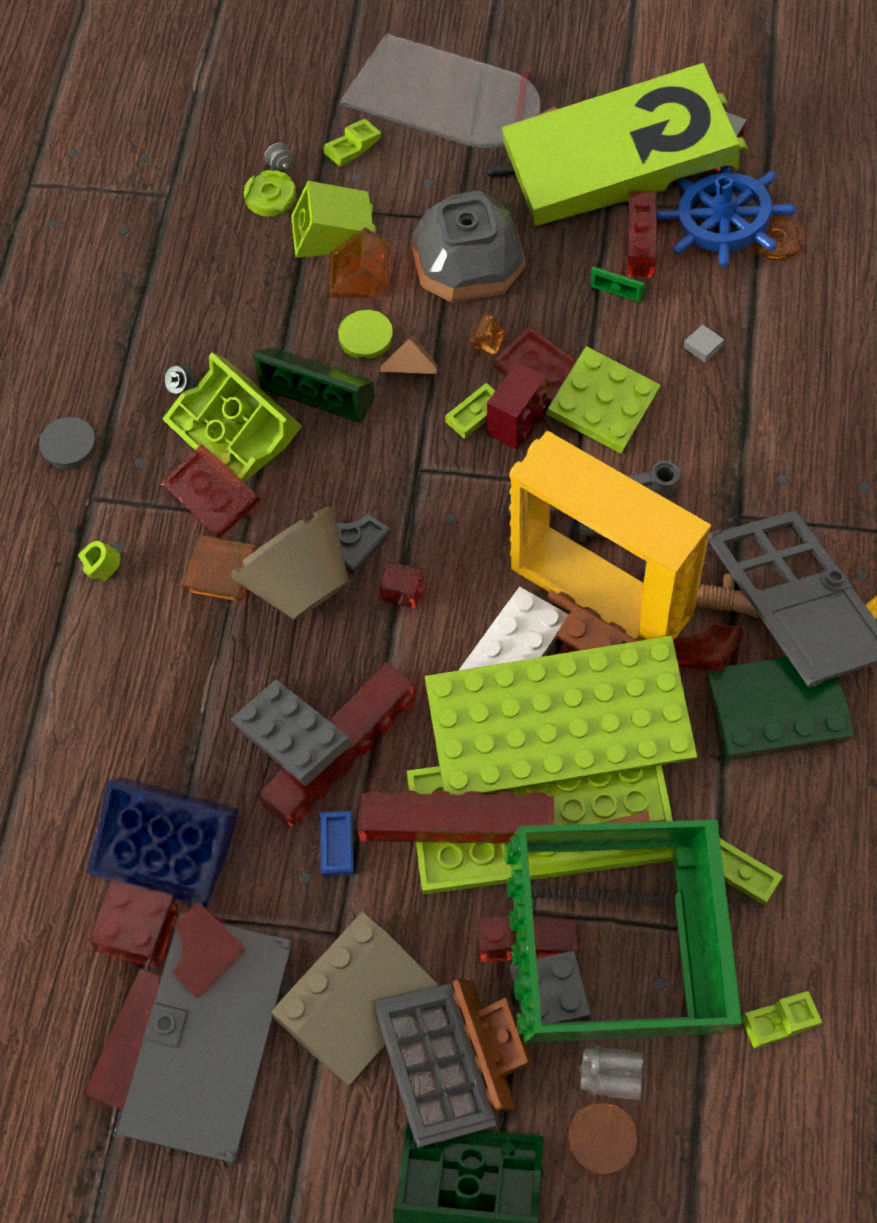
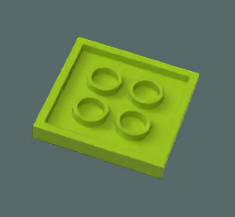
[546,346,661,454]

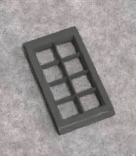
[374,983,497,1148]

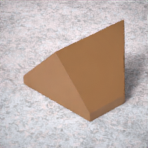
[380,336,439,374]

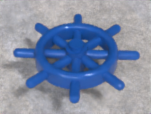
[655,165,796,267]

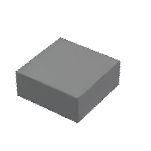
[684,324,724,363]

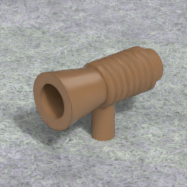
[696,574,762,619]

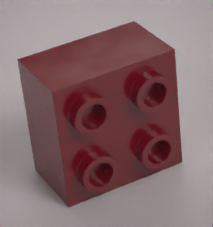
[487,362,548,450]

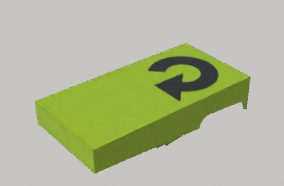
[502,63,748,226]

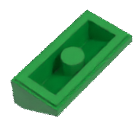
[590,266,647,303]

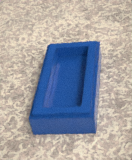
[320,811,354,876]

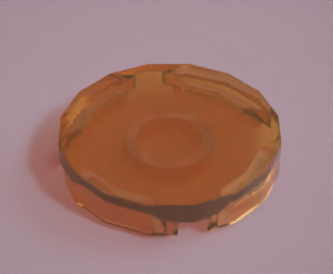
[751,215,805,261]
[568,1103,638,1175]

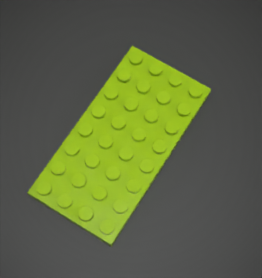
[425,636,697,801]
[407,765,673,895]

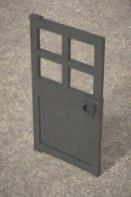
[708,510,877,688]

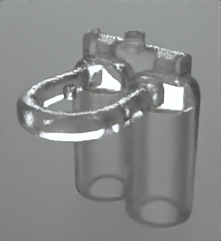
[579,1046,643,1100]

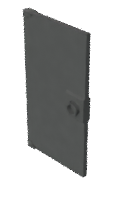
[116,913,293,1164]

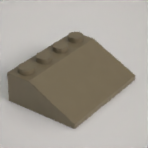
[271,912,438,1087]

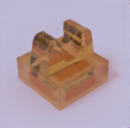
[469,314,505,355]

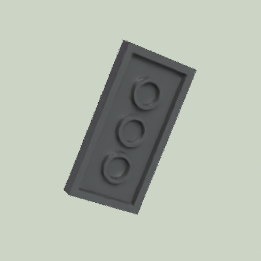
[230,679,352,787]

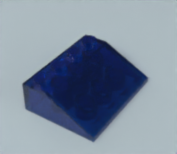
[86,777,239,907]

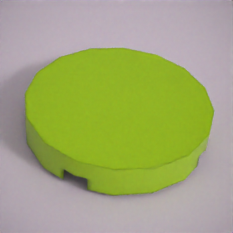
[244,170,297,217]
[338,310,393,360]

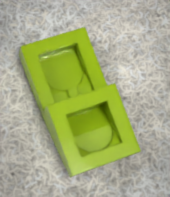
[324,119,382,167]
[741,991,822,1049]

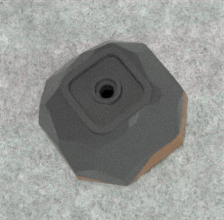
[410,191,526,303]

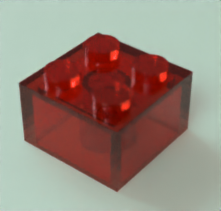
[89,879,179,968]

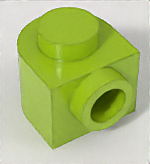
[78,541,121,582]

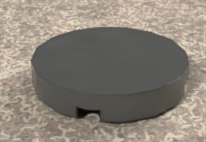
[39,417,97,469]

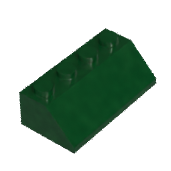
[253,347,375,423]

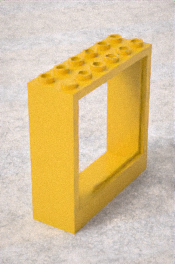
[509,431,711,643]

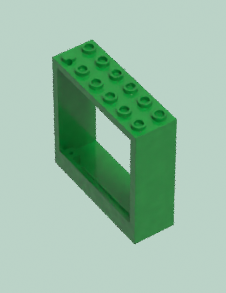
[504,820,742,1043]

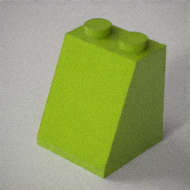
[291,181,376,258]

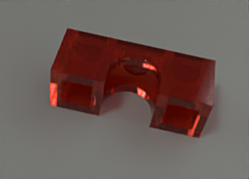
[627,192,656,277]

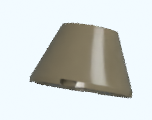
[230,507,349,620]

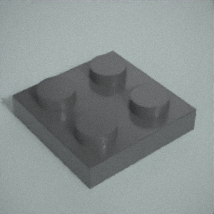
[510,951,591,1023]

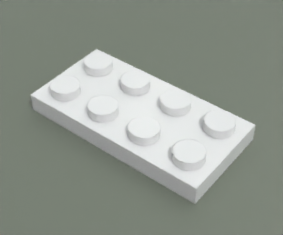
[458,587,569,671]

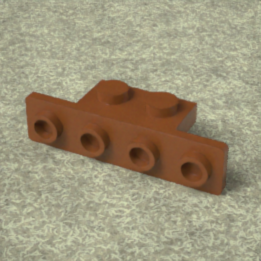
[548,590,643,651]
[453,978,534,1112]

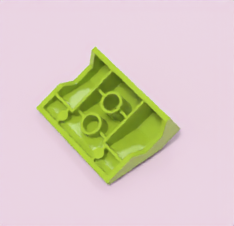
[162,353,302,488]

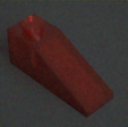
[477,916,579,962]

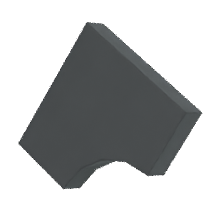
[336,514,391,574]

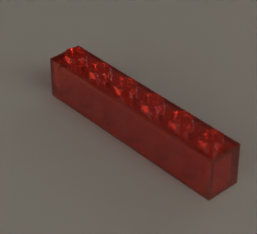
[259,662,415,828]
[358,790,554,843]

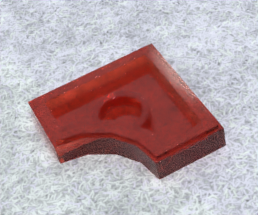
[673,624,744,671]
[173,902,245,998]

